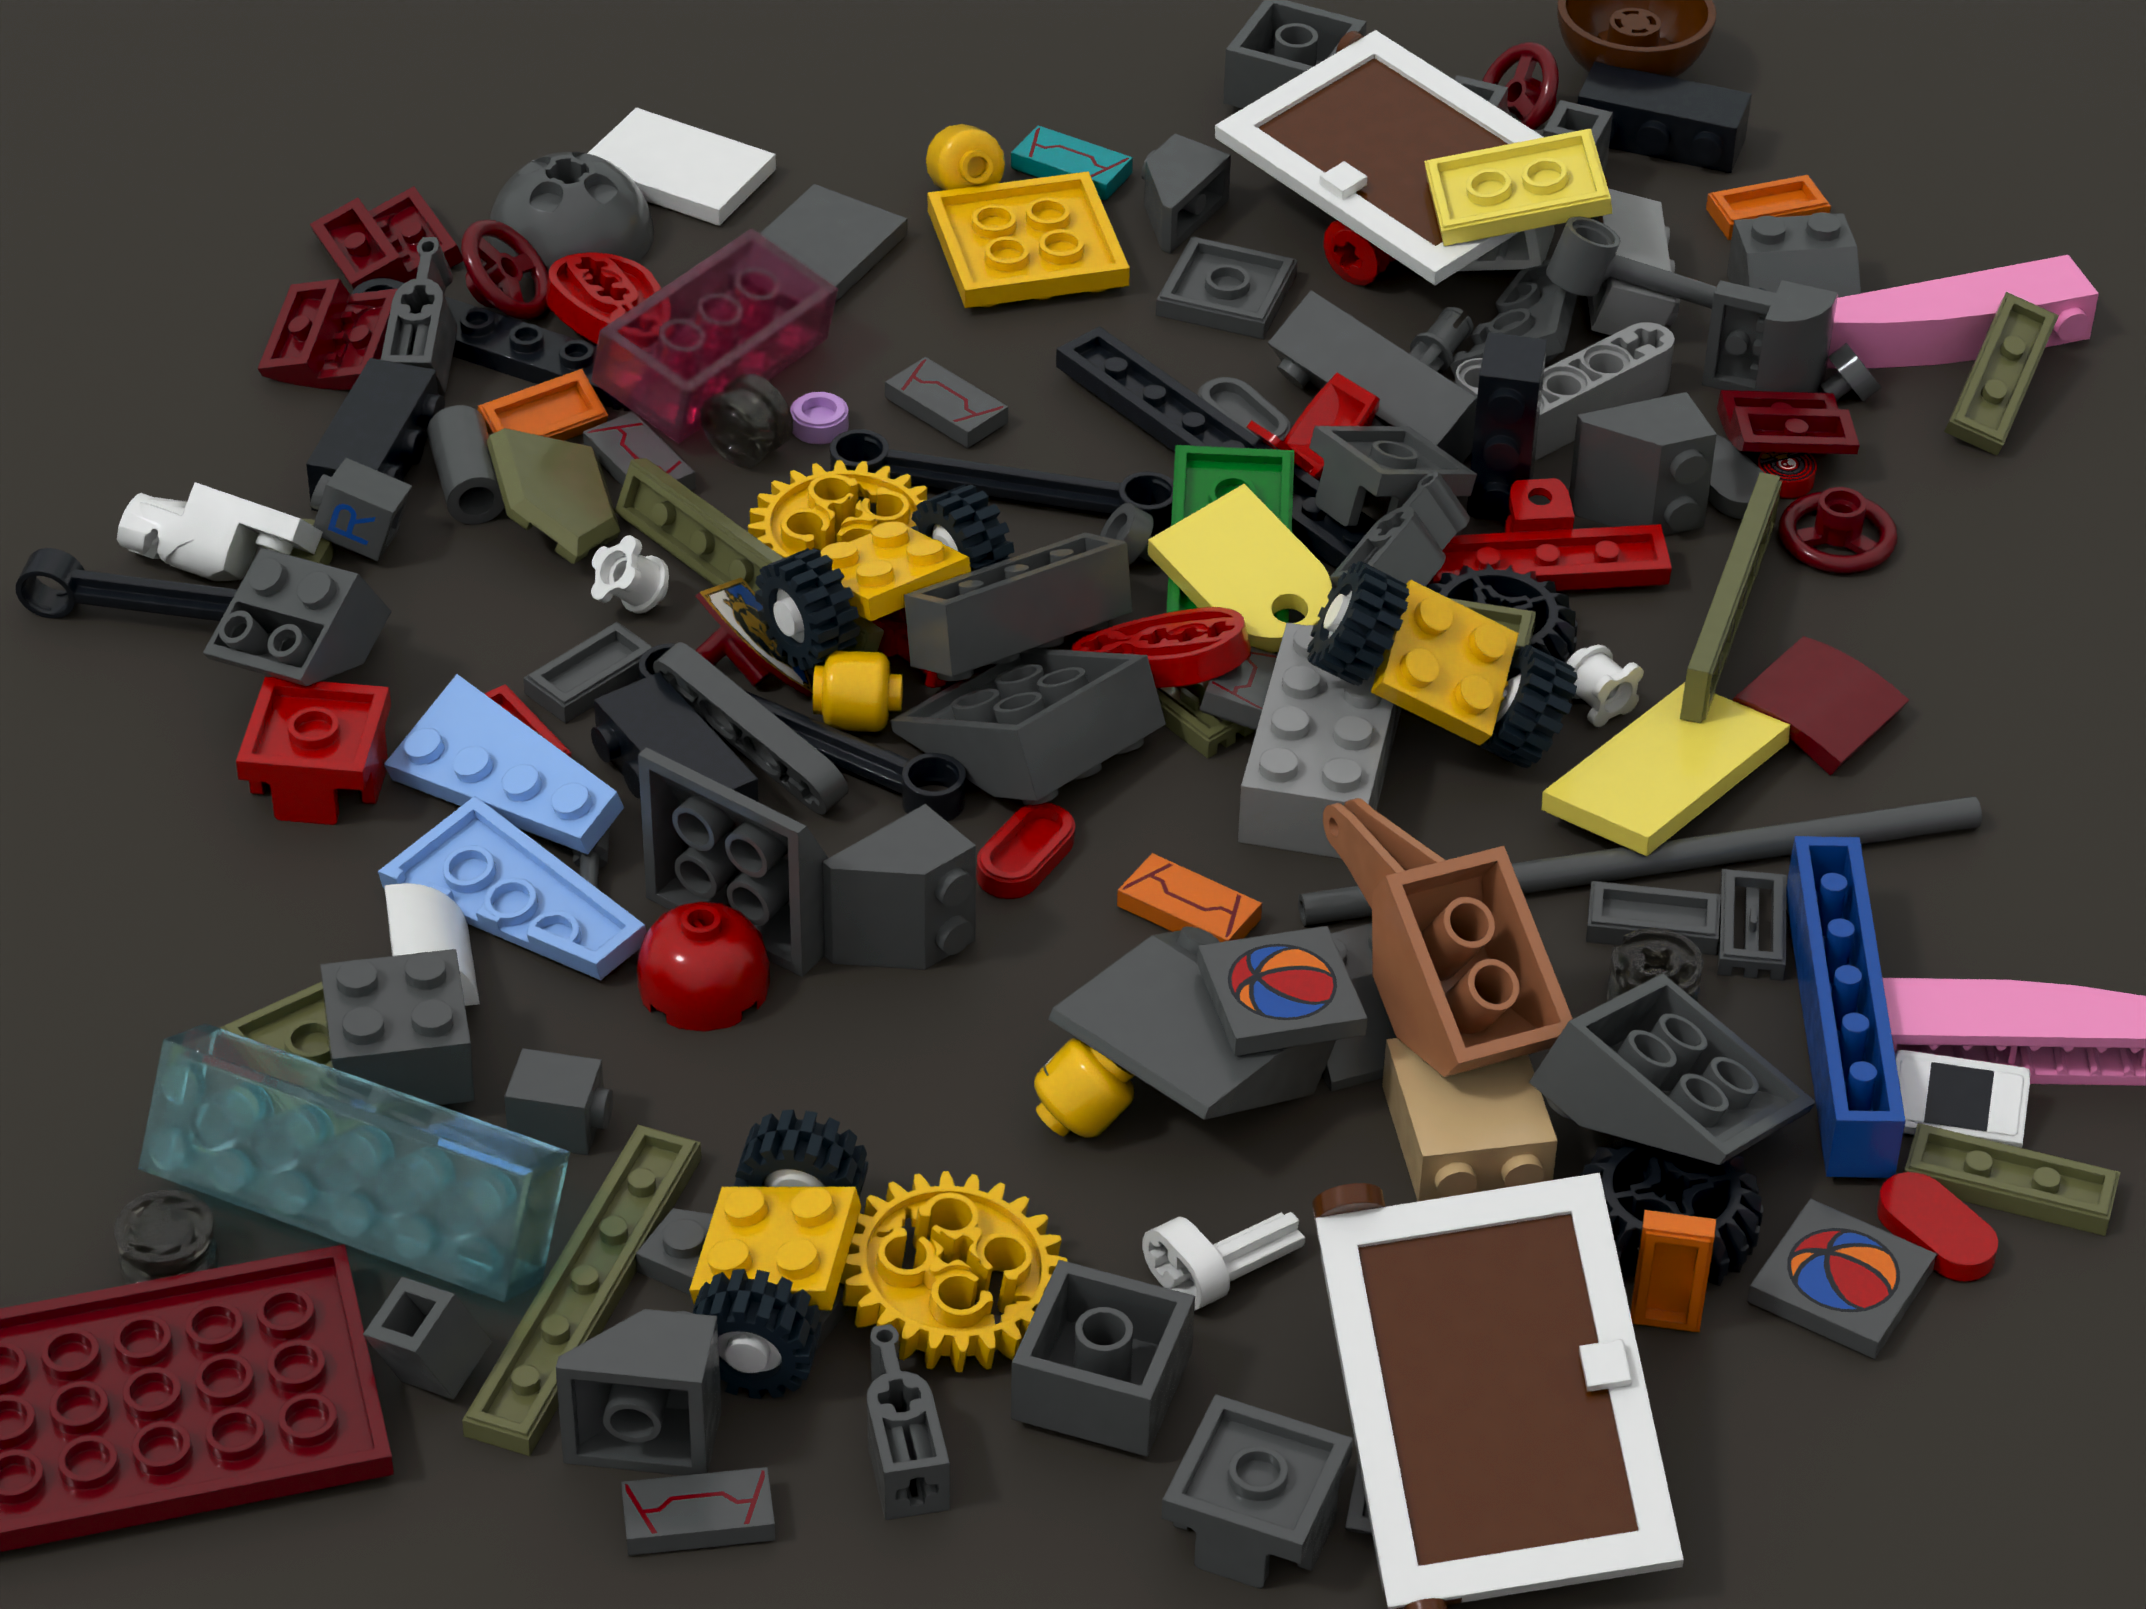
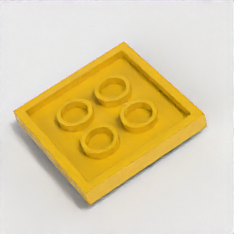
[927,171,1130,308]

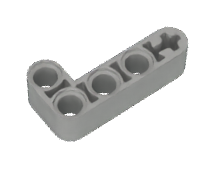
[1455,322,1675,461]

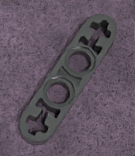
[653,642,849,815]

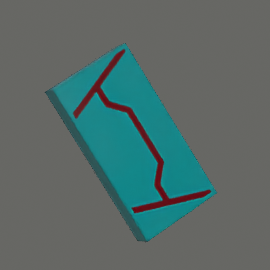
[1011,125,1133,201]

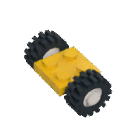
[755,485,1015,670]
[1307,561,1578,768]
[689,1109,869,1399]

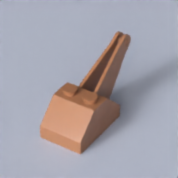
[1323,798,1573,1077]

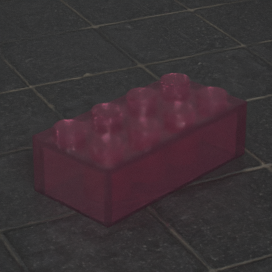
[591,228,838,444]

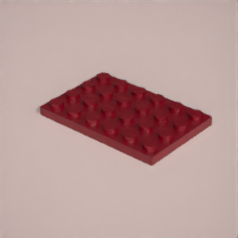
[0,1244,394,1552]

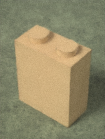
[1382,1038,1558,1201]

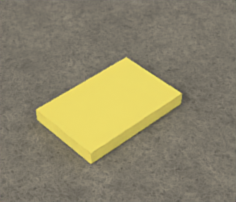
[1424,129,1613,246]

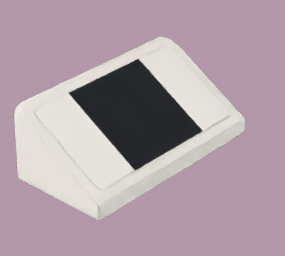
[1895,1050,2031,1148]

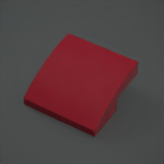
[310,186,463,290]
[257,279,398,390]
[1717,390,1860,454]
[1732,636,1909,776]

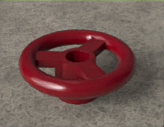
[1482,42,1559,130]
[461,219,549,320]
[1778,487,1898,573]

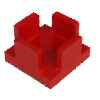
[236,677,391,825]

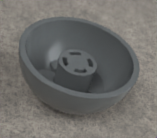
[489,152,654,280]

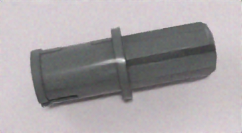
[1409,307,1473,373]

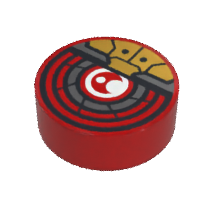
[1757,452,1817,499]

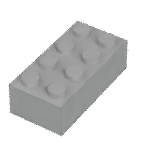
[1238,623,1402,858]

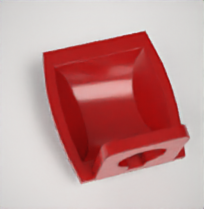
[1246,373,1380,480]

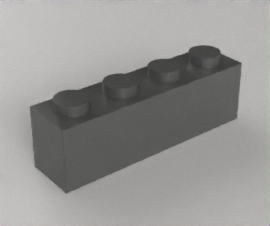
[1268,290,1477,463]
[904,533,1132,681]

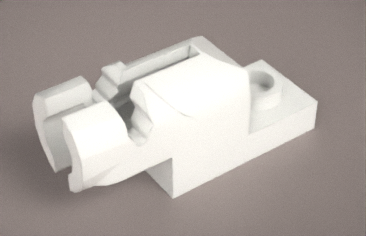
[117,482,323,581]

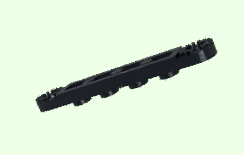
[352,278,656,411]

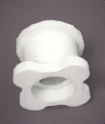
[591,535,669,614]
[1567,644,1644,727]

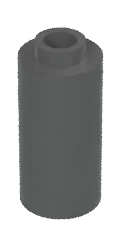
[427,405,504,524]

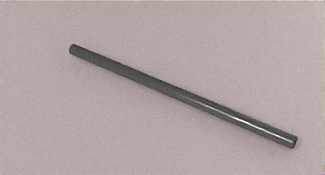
[1298,796,1982,926]

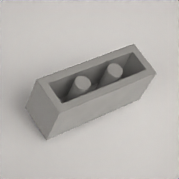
[1587,188,1680,335]

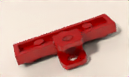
[1428,478,1672,591]

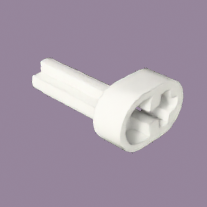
[1142,1212,1305,1311]

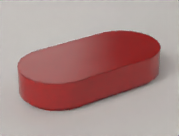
[976,803,1075,899]
[1877,1172,1998,1281]

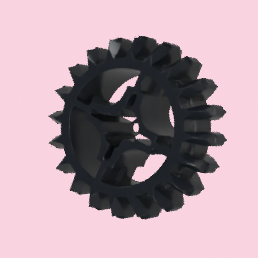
[1427,562,1578,663]
[1580,1136,1764,1286]

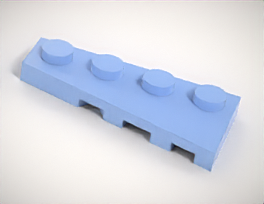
[384,674,624,854]
[378,796,647,980]

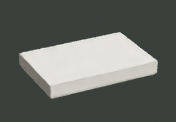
[587,108,776,226]

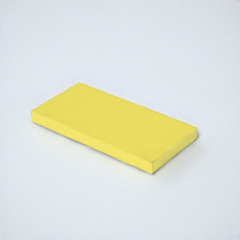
[1541,682,1790,856]

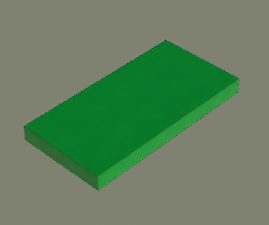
[1167,445,1294,653]

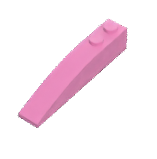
[1827,255,2099,368]
[1883,978,2146,1086]

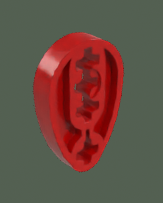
[546,252,665,357]
[1072,607,1251,688]

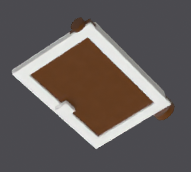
[1215,30,1609,285]
[1312,1173,1684,1609]

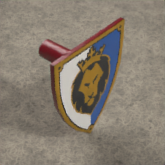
[695,577,813,697]

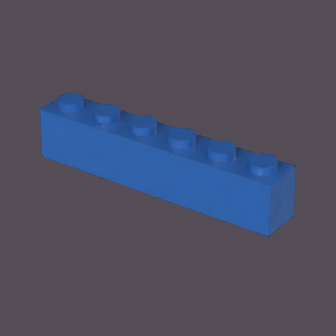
[1786,836,1906,1178]

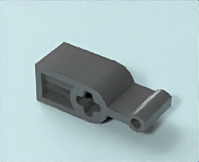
[381,237,457,395]
[1329,472,1470,588]
[867,1324,950,1520]

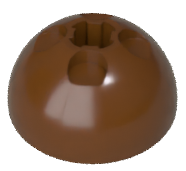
[1557,0,1716,78]

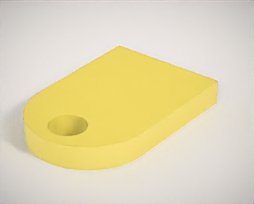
[1148,484,1332,653]

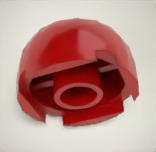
[637,901,770,1032]

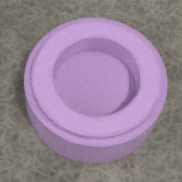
[790,392,849,444]

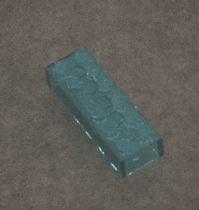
[138,1023,570,1302]

